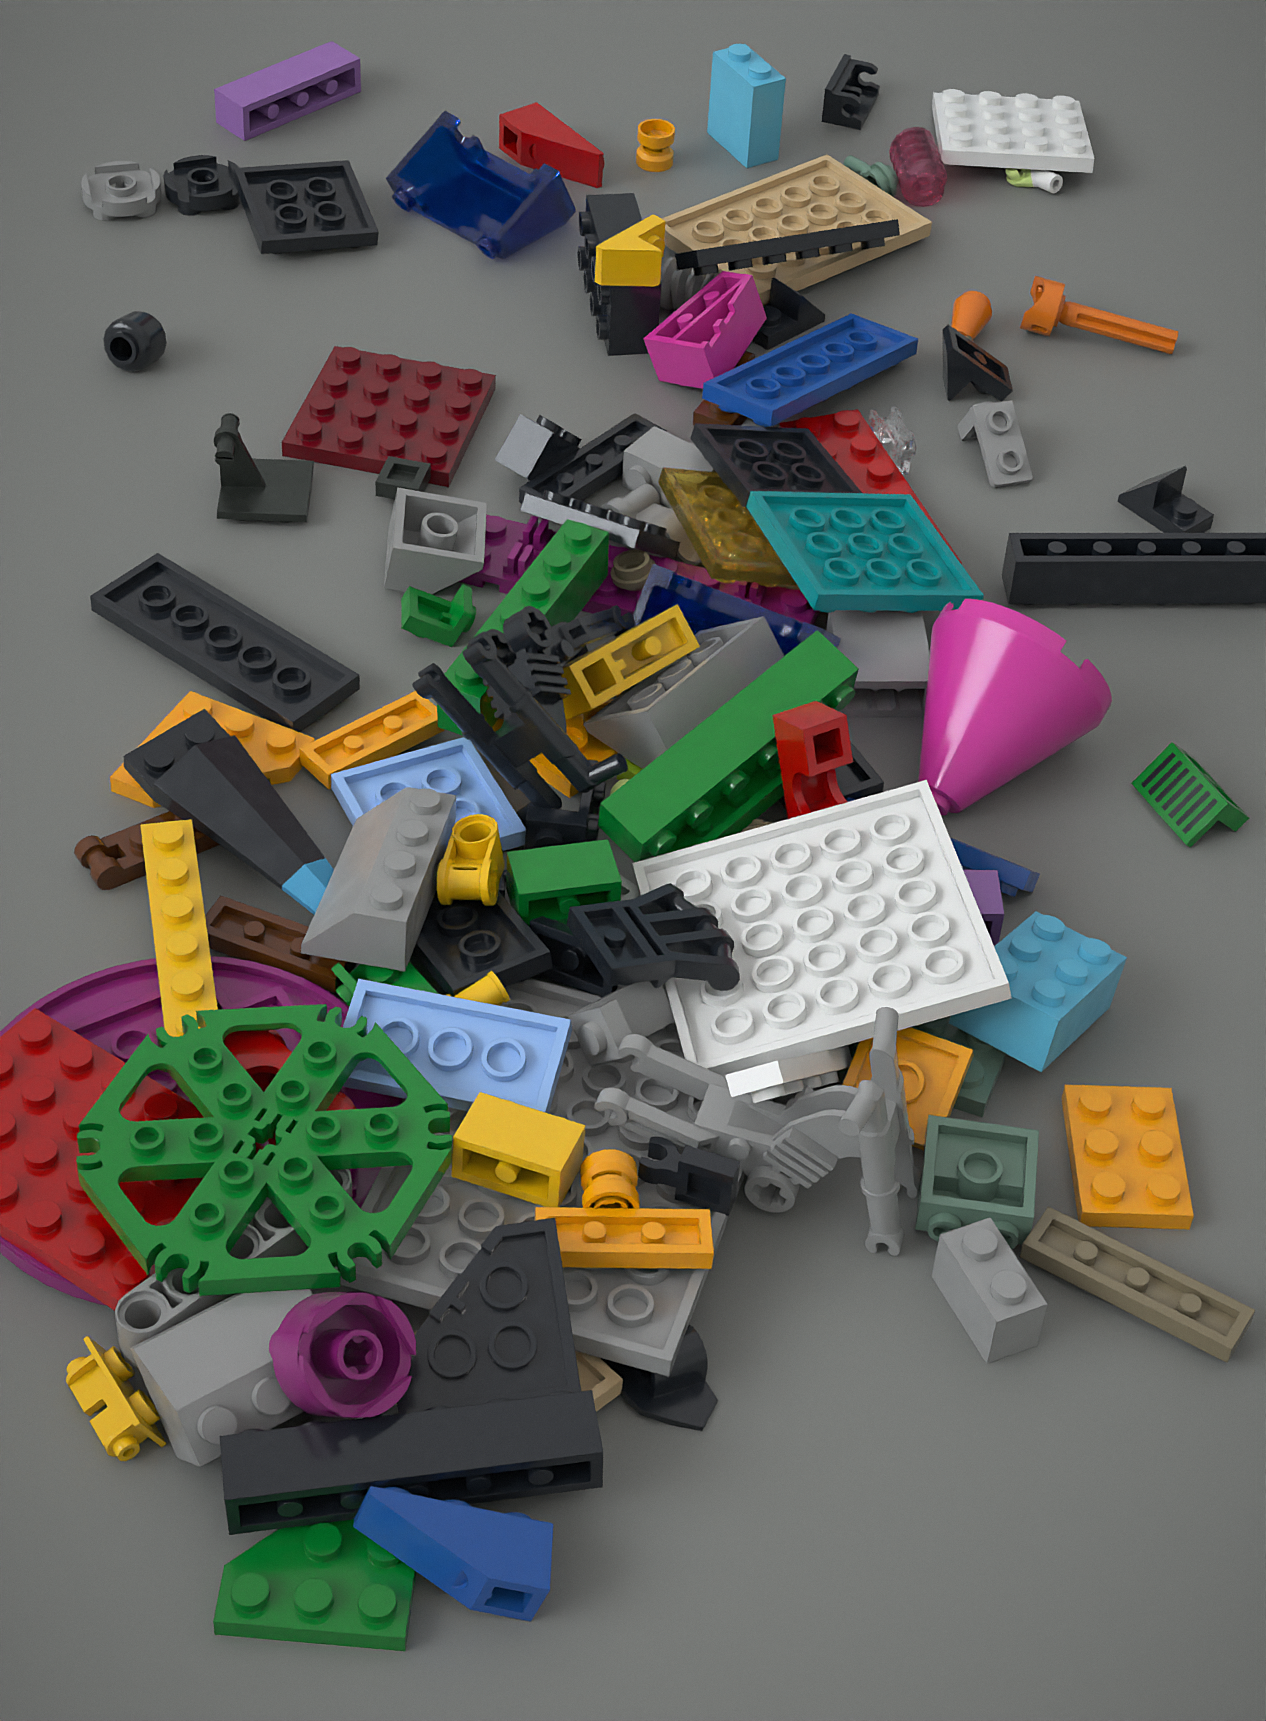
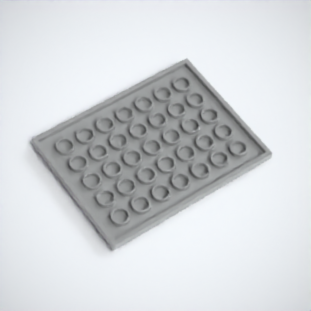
[334,978,773,1377]

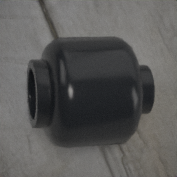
[103,311,167,372]

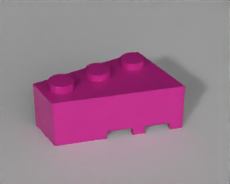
[643,271,767,389]

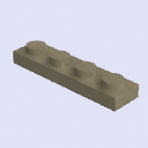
[1020,1206,1255,1363]

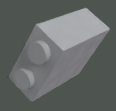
[826,610,930,717]

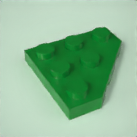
[213,1519,417,1651]

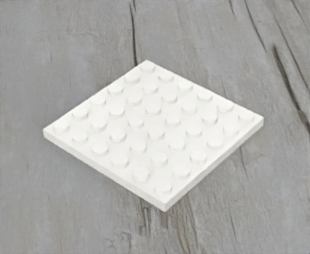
[632,780,1012,1078]

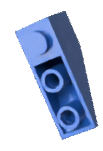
[353,1486,553,1622]

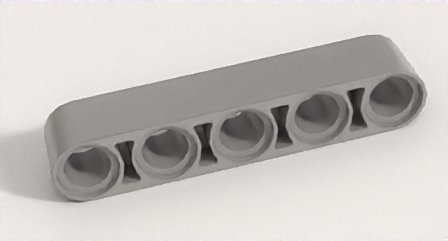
[115,1169,352,1368]

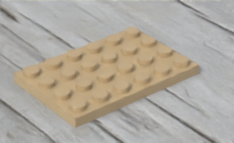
[661,154,932,306]

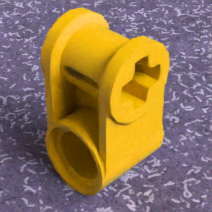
[437,814,505,906]

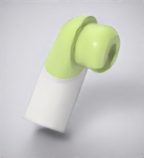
[1005,168,1063,194]

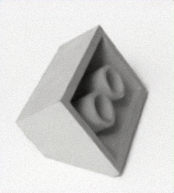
[130,1289,346,1467]

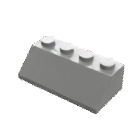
[584,616,784,768]
[301,787,456,971]

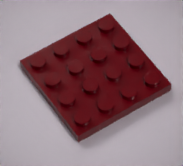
[282,346,496,487]

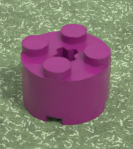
[269,1291,416,1418]

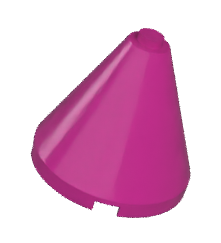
[918,599,1112,816]

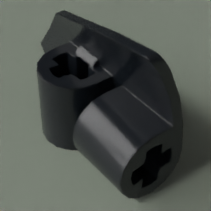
[599,1325,718,1431]

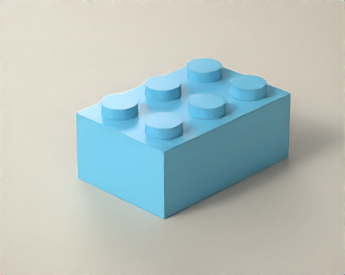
[949,911,1127,1072]

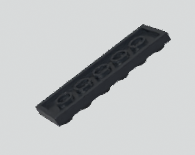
[90,553,360,732]

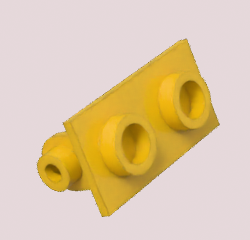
[66,1336,167,1461]

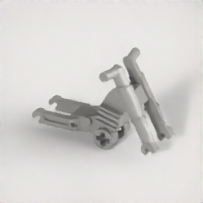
[594,1007,921,1256]

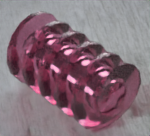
[889,127,947,207]

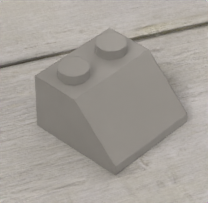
[384,487,487,594]

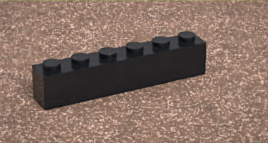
[1002,533,1266,605]
[220,1390,603,1535]

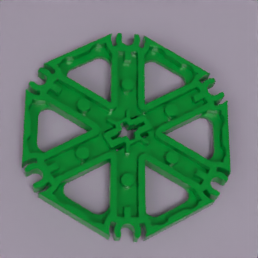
[76,1004,452,1296]

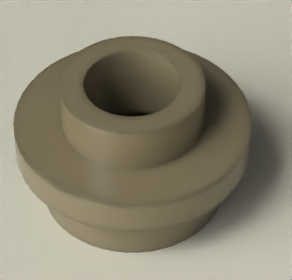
[611,549,657,591]

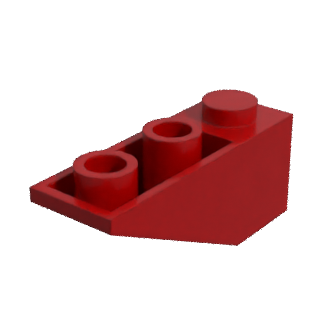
[499,102,605,188]

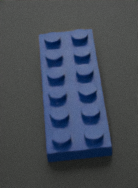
[702,313,918,427]

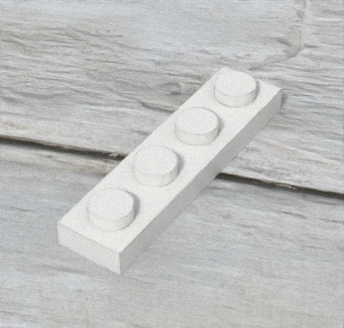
[725,1046,852,1103]

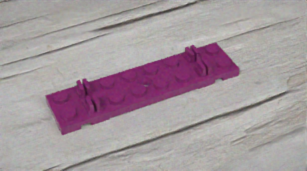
[458,514,820,656]

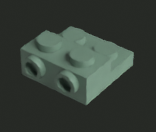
[915,1115,1039,1249]

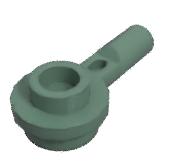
[844,155,899,196]

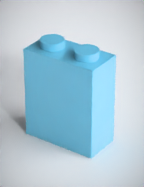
[707,44,786,168]

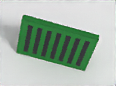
[1131,742,1250,848]

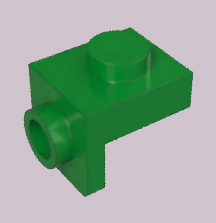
[401,584,476,647]

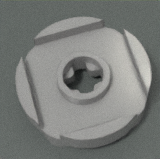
[81,161,161,221]

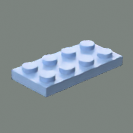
[343,979,572,1114]

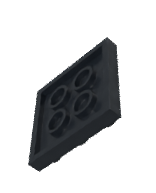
[234,160,379,254]
[690,423,862,509]

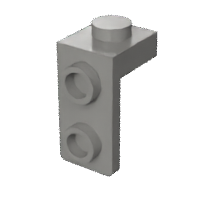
[957,400,1033,488]
[568,981,675,1065]

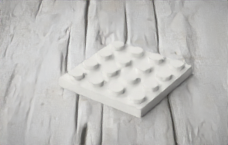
[932,89,1095,173]

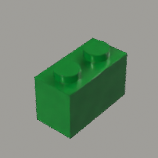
[506,839,622,926]

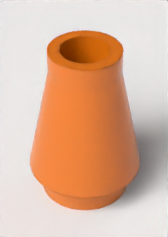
[951,291,992,341]

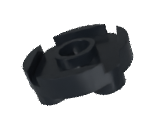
[163,155,240,216]

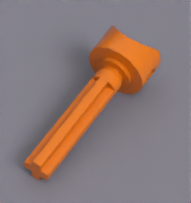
[1020,276,1178,354]

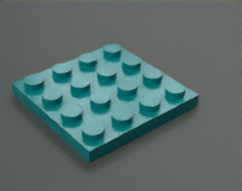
[746,491,984,613]

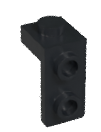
[525,760,606,850]

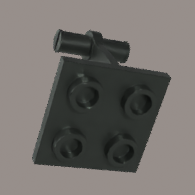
[213,413,314,523]

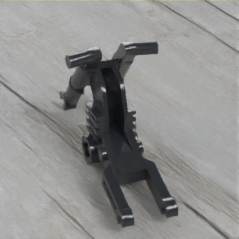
[412,605,635,828]

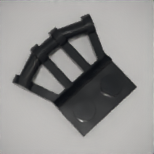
[567,883,740,991]

